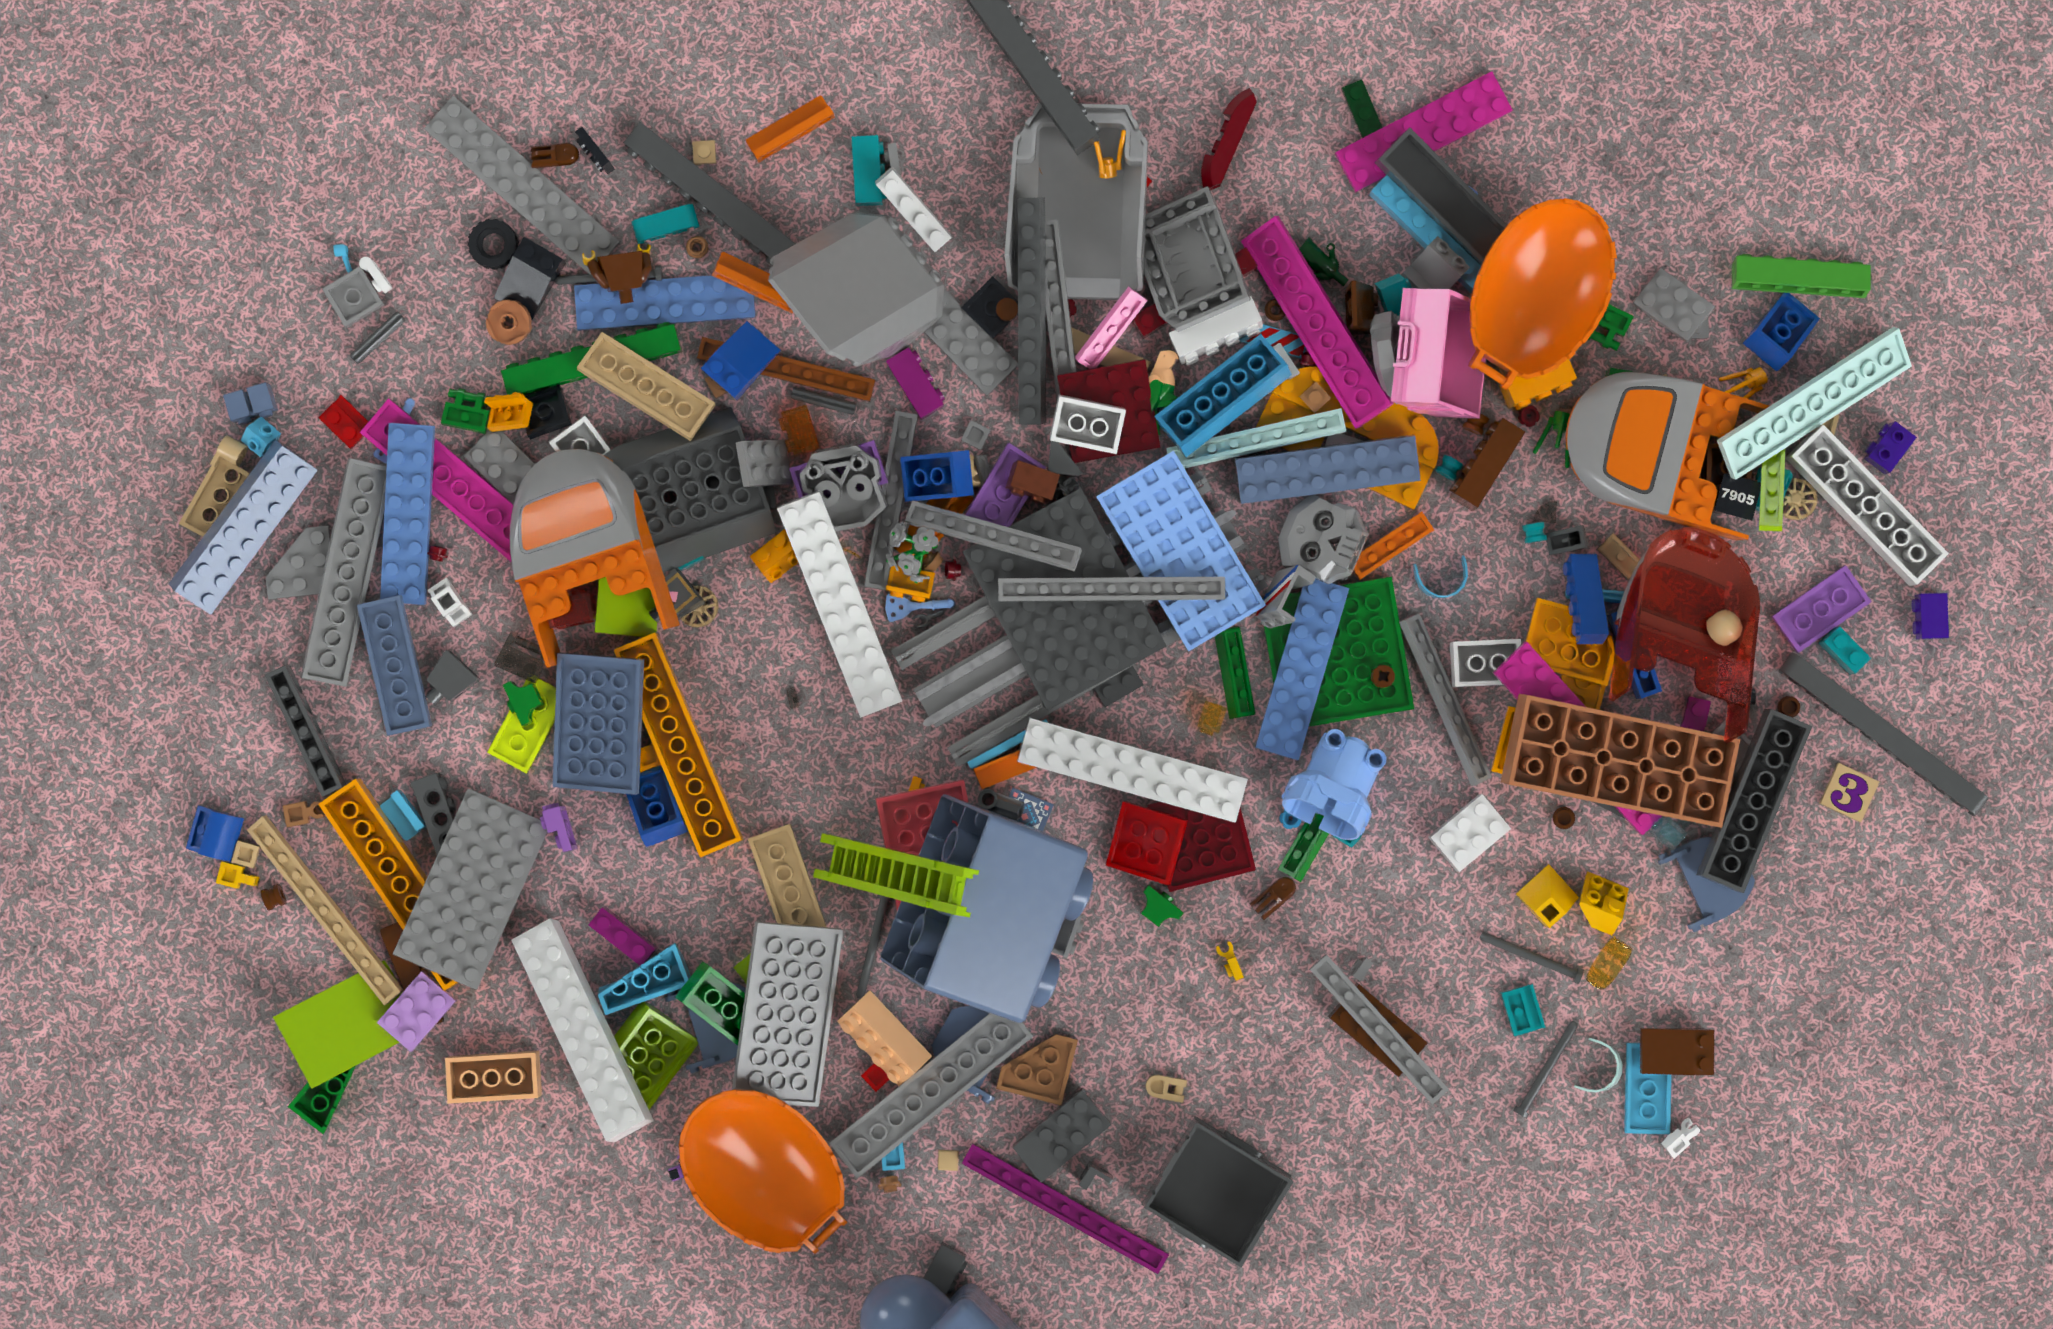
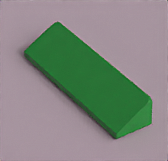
[1215,627,1256,719]
[1278,813,1329,882]

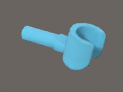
[333,244,353,273]

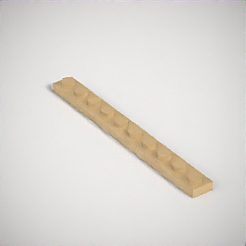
[247,815,403,1005]

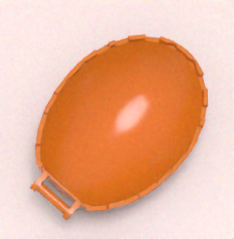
[1468,198,1617,390]
[679,1089,848,1254]

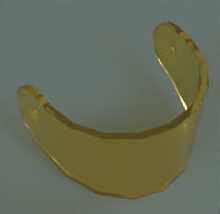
[1586,936,1633,990]

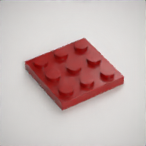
[1105,801,1188,885]

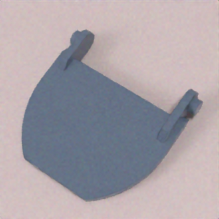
[1658,837,1755,932]
[665,981,746,1073]
[932,1006,1031,1104]

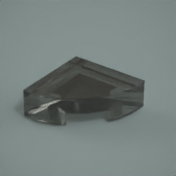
[1533,501,1557,523]
[786,686,800,710]

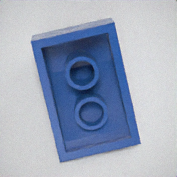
[1742,293,1820,372]
[701,321,781,400]
[626,765,688,847]

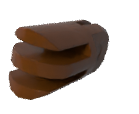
[531,143,579,168]
[1250,877,1296,921]

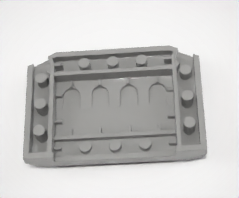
[1144,186,1251,332]

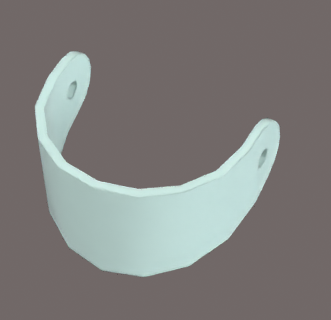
[1574,1038,1623,1093]

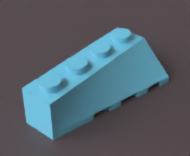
[598,943,691,1015]

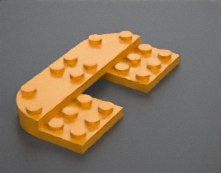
[1255,367,1439,510]
[1491,598,1615,774]

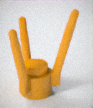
[1094,130,1126,178]
[1719,367,1768,399]

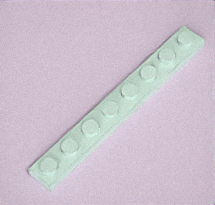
[1166,408,1347,469]

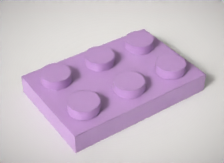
[377,971,457,1052]

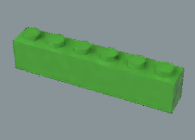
[1731,254,1871,298]

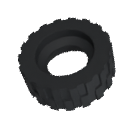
[468,219,519,270]

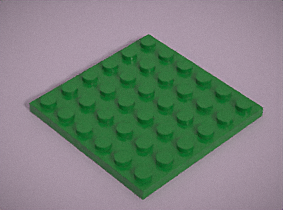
[1262,577,1414,727]

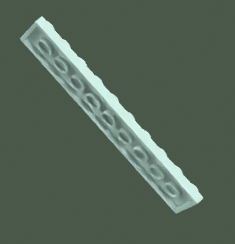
[1717,327,1912,480]

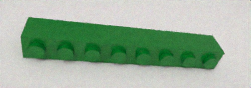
[501,322,683,395]

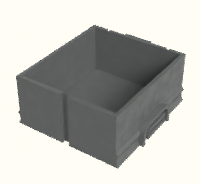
[1142,1116,1293,1268]

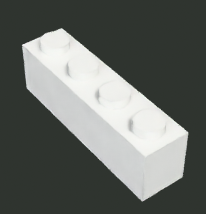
[875,167,952,252]

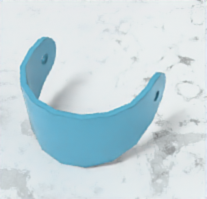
[1413,555,1468,598]

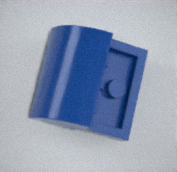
[186,805,244,862]

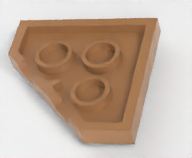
[996,1034,1078,1105]

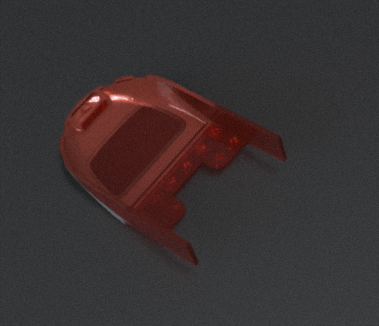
[1609,527,1760,743]

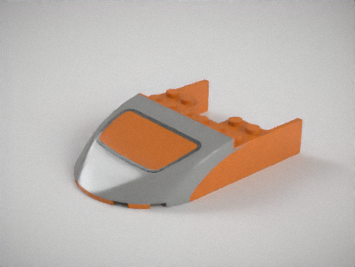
[1566,372,1769,540]
[510,449,680,668]

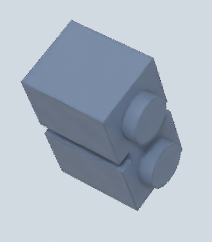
[223,382,278,425]

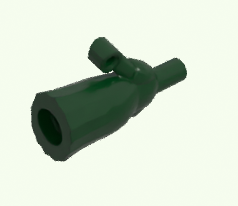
[1299,236,1349,287]

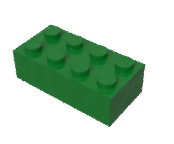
[675,961,745,1046]

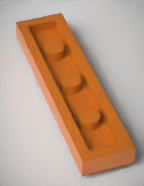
[1353,512,1434,580]

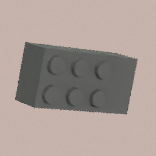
[1013,1088,1111,1183]

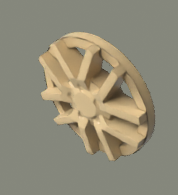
[1783,478,1817,520]
[681,586,719,628]

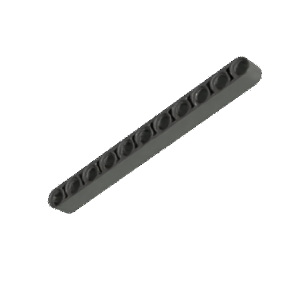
[1778,652,1989,816]

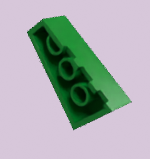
[288,1065,357,1135]

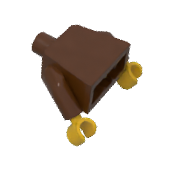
[582,244,652,304]

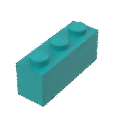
[851,135,887,207]

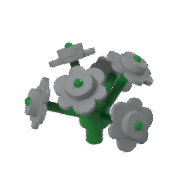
[886,521,938,583]

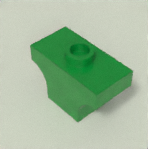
[503,681,544,726]
[1140,885,1184,927]

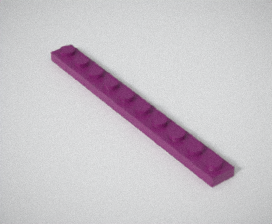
[962,1143,1169,1274]

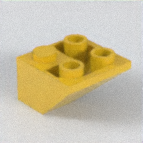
[1516,864,1579,928]
[1579,871,1629,936]

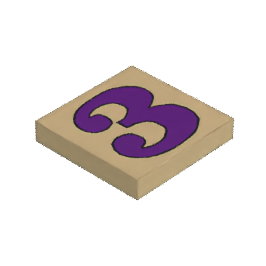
[1819,763,1879,822]

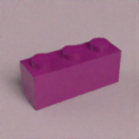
[886,347,945,420]
[588,906,658,966]

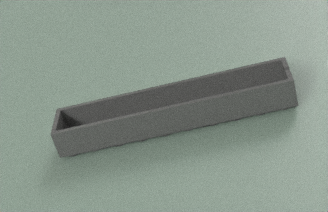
[1374,128,1507,265]

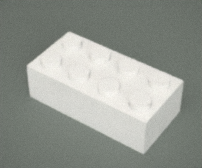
[1169,296,1263,365]

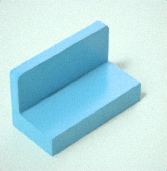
[380,790,426,841]

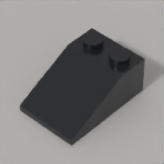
[494,237,566,320]

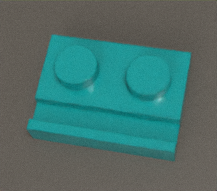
[1500,984,1546,1037]

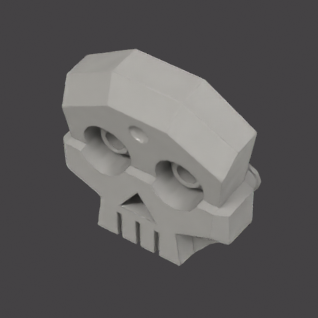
[1370,311,1400,404]
[799,443,887,531]
[1278,494,1369,584]

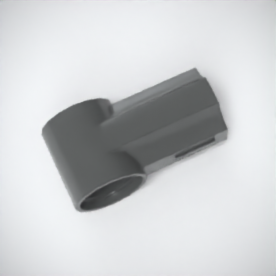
[978,789,1025,821]

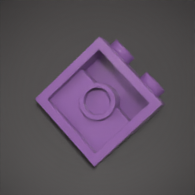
[540,803,578,852]

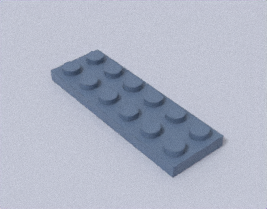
[357,595,432,736]

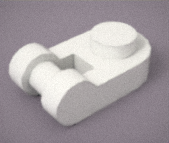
[359,257,393,293]

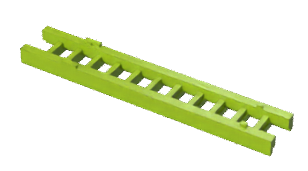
[813,833,979,917]

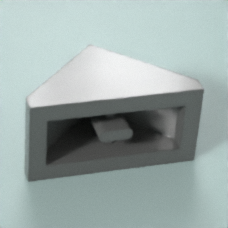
[1048,441,1082,478]
[1545,525,1588,555]

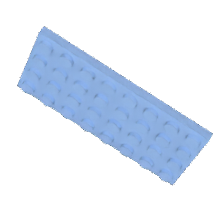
[1096,451,1266,652]

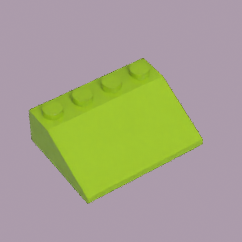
[614,1001,698,1110]

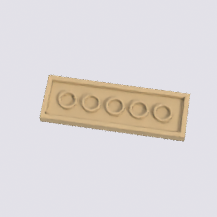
[577,332,715,441]
[748,824,827,927]

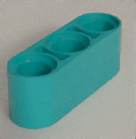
[631,204,700,244]

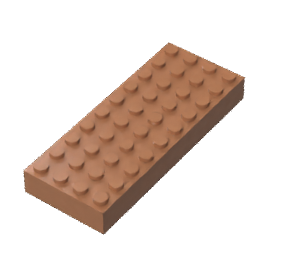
[1500,694,1740,828]

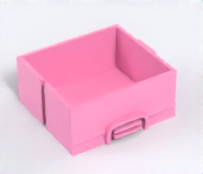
[1391,288,1486,419]

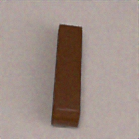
[380,922,444,1025]

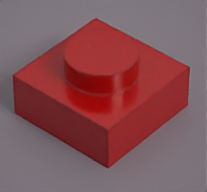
[861,1063,889,1092]

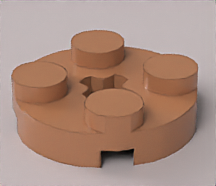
[486,300,532,345]

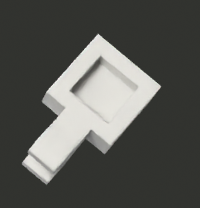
[1661,1118,1700,1159]

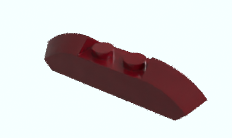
[1201,88,1257,190]

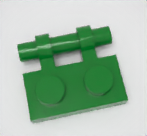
[1588,304,1634,351]
[441,388,490,434]

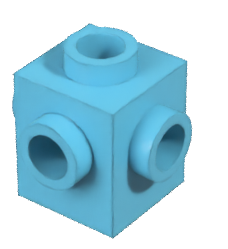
[241,417,281,458]

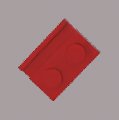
[318,395,369,449]

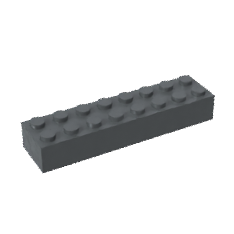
[1696,709,1812,893]

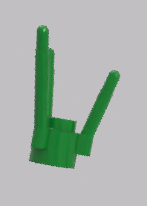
[1533,411,1570,468]

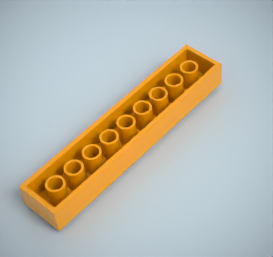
[614,633,744,858]
[318,779,458,991]

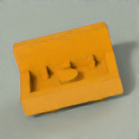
[484,392,533,432]
[749,529,799,583]
[886,565,935,603]

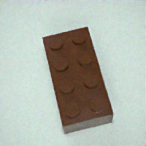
[1449,418,1525,511]
[1328,983,1428,1077]

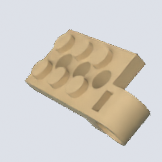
[179,435,250,537]

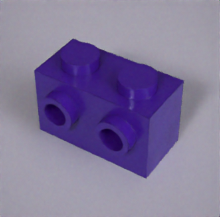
[1864,421,1917,475]
[1912,593,1949,640]

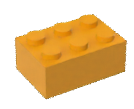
[1499,359,1577,411]

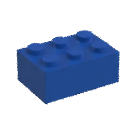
[900,450,974,502]

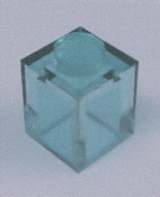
[1649,816,1688,850]

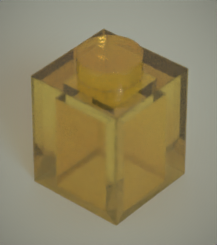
[1196,701,1227,736]

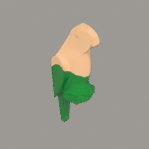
[1148,350,1179,435]

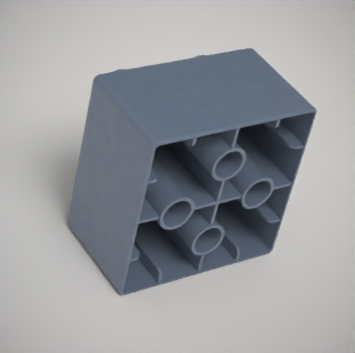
[880,794,1093,1023]

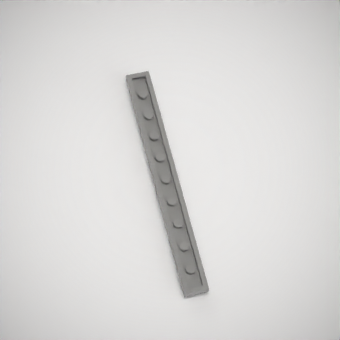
[998,577,1225,602]

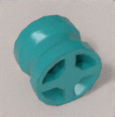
[1435,455,1464,481]
[1522,522,1547,544]

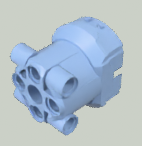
[1282,729,1387,840]

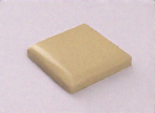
[938,1150,959,1171]

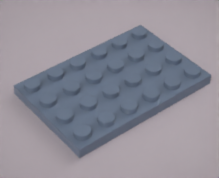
[553,653,644,795]

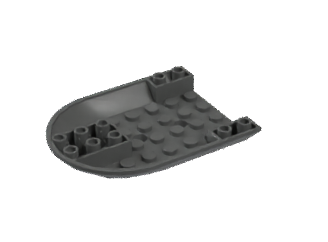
[604,407,776,572]

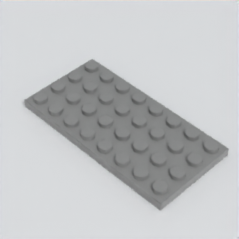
[393,788,548,990]
[732,921,843,1107]

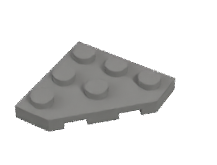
[266,526,331,600]

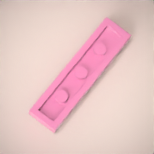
[1075,286,1148,369]

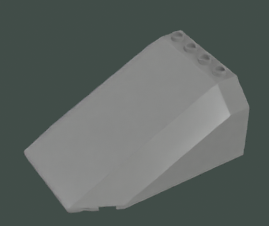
[1004,103,1148,300]
[769,212,944,367]

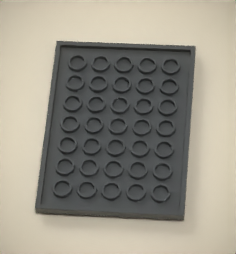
[962,488,1167,711]

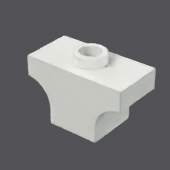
[428,578,473,627]

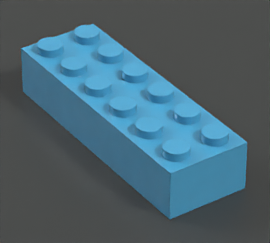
[1155,334,1292,457]

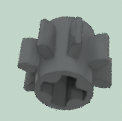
[1054,476,1079,501]

